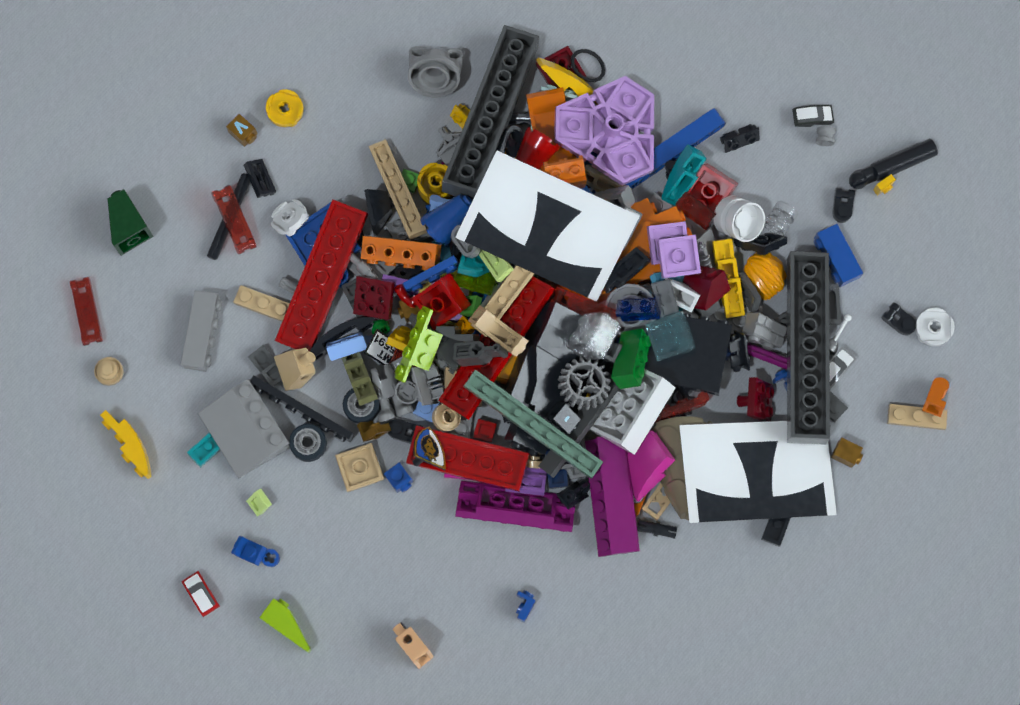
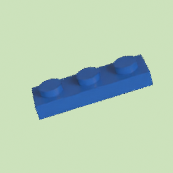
[403,255,459,293]

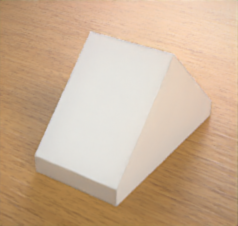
[665,278,700,313]

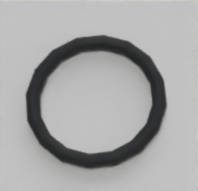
[570,49,605,83]

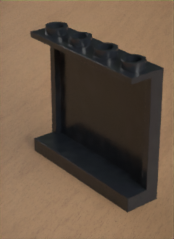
[645,311,732,396]

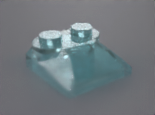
[645,311,695,361]

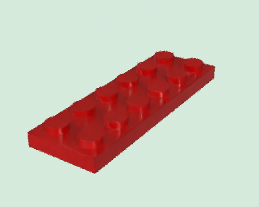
[406,426,529,492]

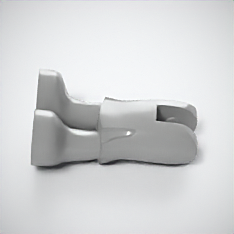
[371,364,414,423]

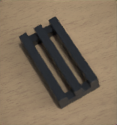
[244,159,276,198]

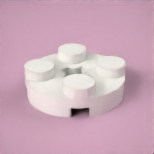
[271,199,309,236]
[915,308,955,346]

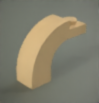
[468,306,528,357]

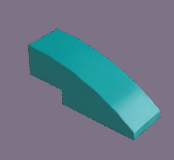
[661,144,707,206]

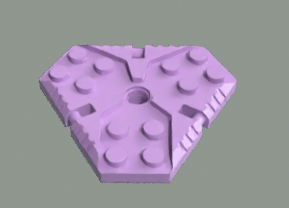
[554,76,654,186]

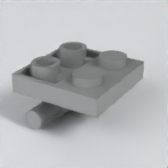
[347,251,399,290]

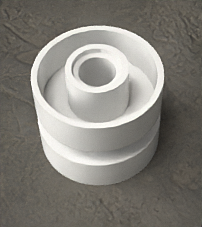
[714,196,765,242]

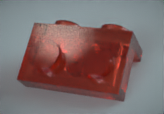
[675,192,716,230]

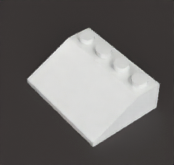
[589,369,675,455]

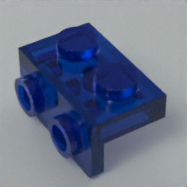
[615,297,661,322]

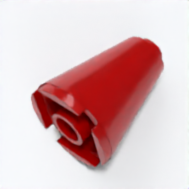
[516,127,560,169]

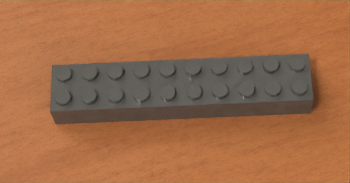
[442,25,539,201]
[787,251,830,445]

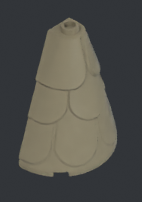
[650,416,713,520]

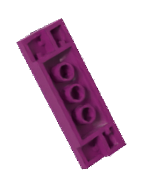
[585,437,640,557]
[455,481,575,532]

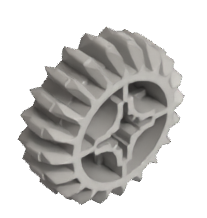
[558,357,611,410]

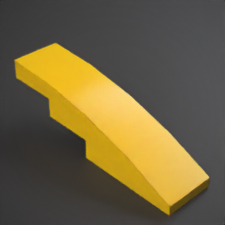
[536,57,598,105]
[712,238,745,318]

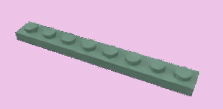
[463,370,603,479]

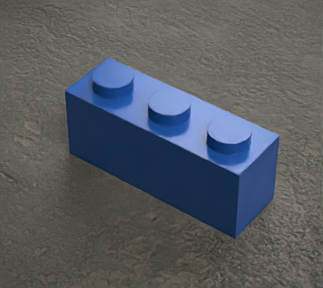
[814,224,863,287]

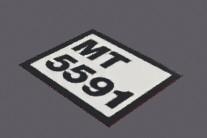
[364,329,400,365]

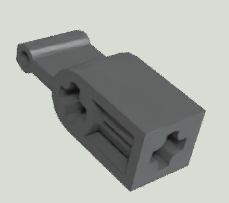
[453,341,508,367]

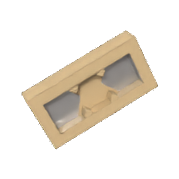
[641,483,670,521]

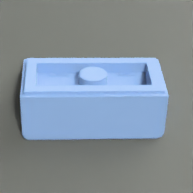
[326,332,367,361]

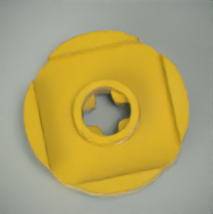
[266,89,304,127]

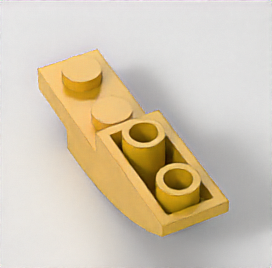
[100,410,151,479]

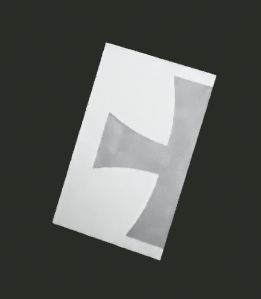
[455,151,640,302]
[679,421,837,523]

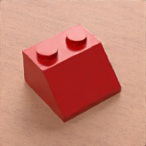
[412,273,471,330]

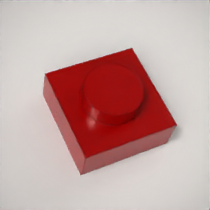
[473,419,497,443]

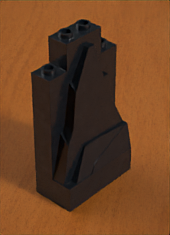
[502,302,619,457]

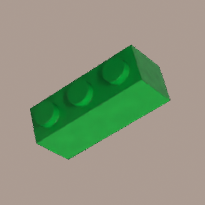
[611,328,651,389]

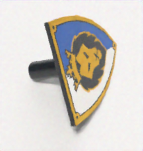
[412,427,446,471]

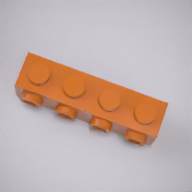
[361,236,442,270]

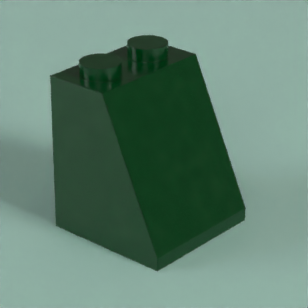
[107,189,154,256]

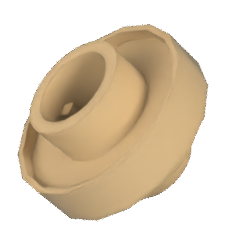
[94,357,124,386]
[432,404,461,432]

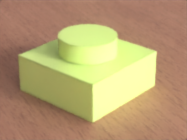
[246,489,272,517]

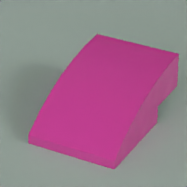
[628,430,675,502]

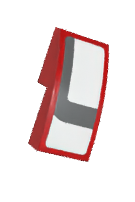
[181,571,220,617]

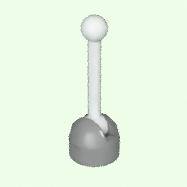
[829,314,852,356]

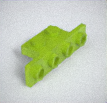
[395,306,443,383]

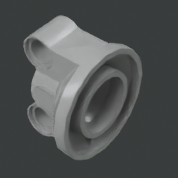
[408,46,463,98]
[604,282,658,335]

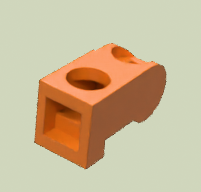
[922,377,949,417]

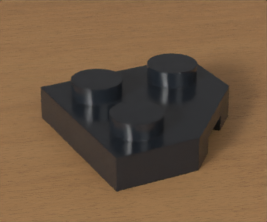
[734,233,787,255]

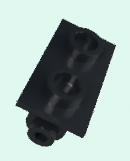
[720,124,760,153]
[728,330,750,372]
[556,480,590,510]

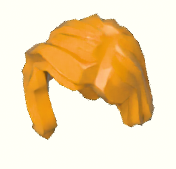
[743,252,787,300]

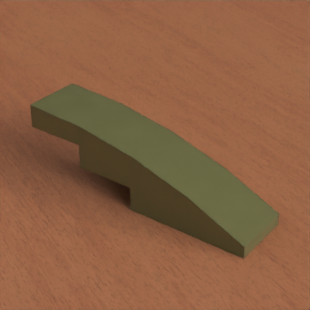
[334,334,378,406]

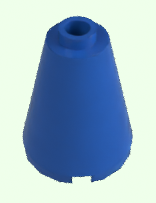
[420,194,472,246]

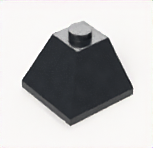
[364,189,395,236]

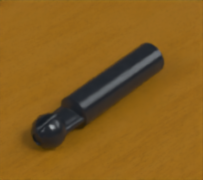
[849,138,938,189]

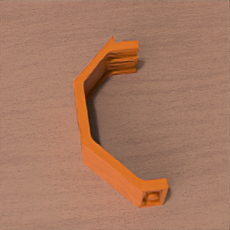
[526,87,587,189]

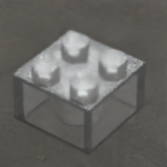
[567,312,621,360]

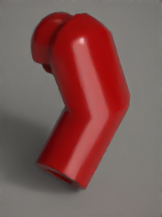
[394,284,417,308]

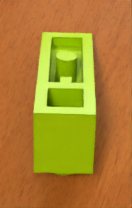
[259,598,311,653]

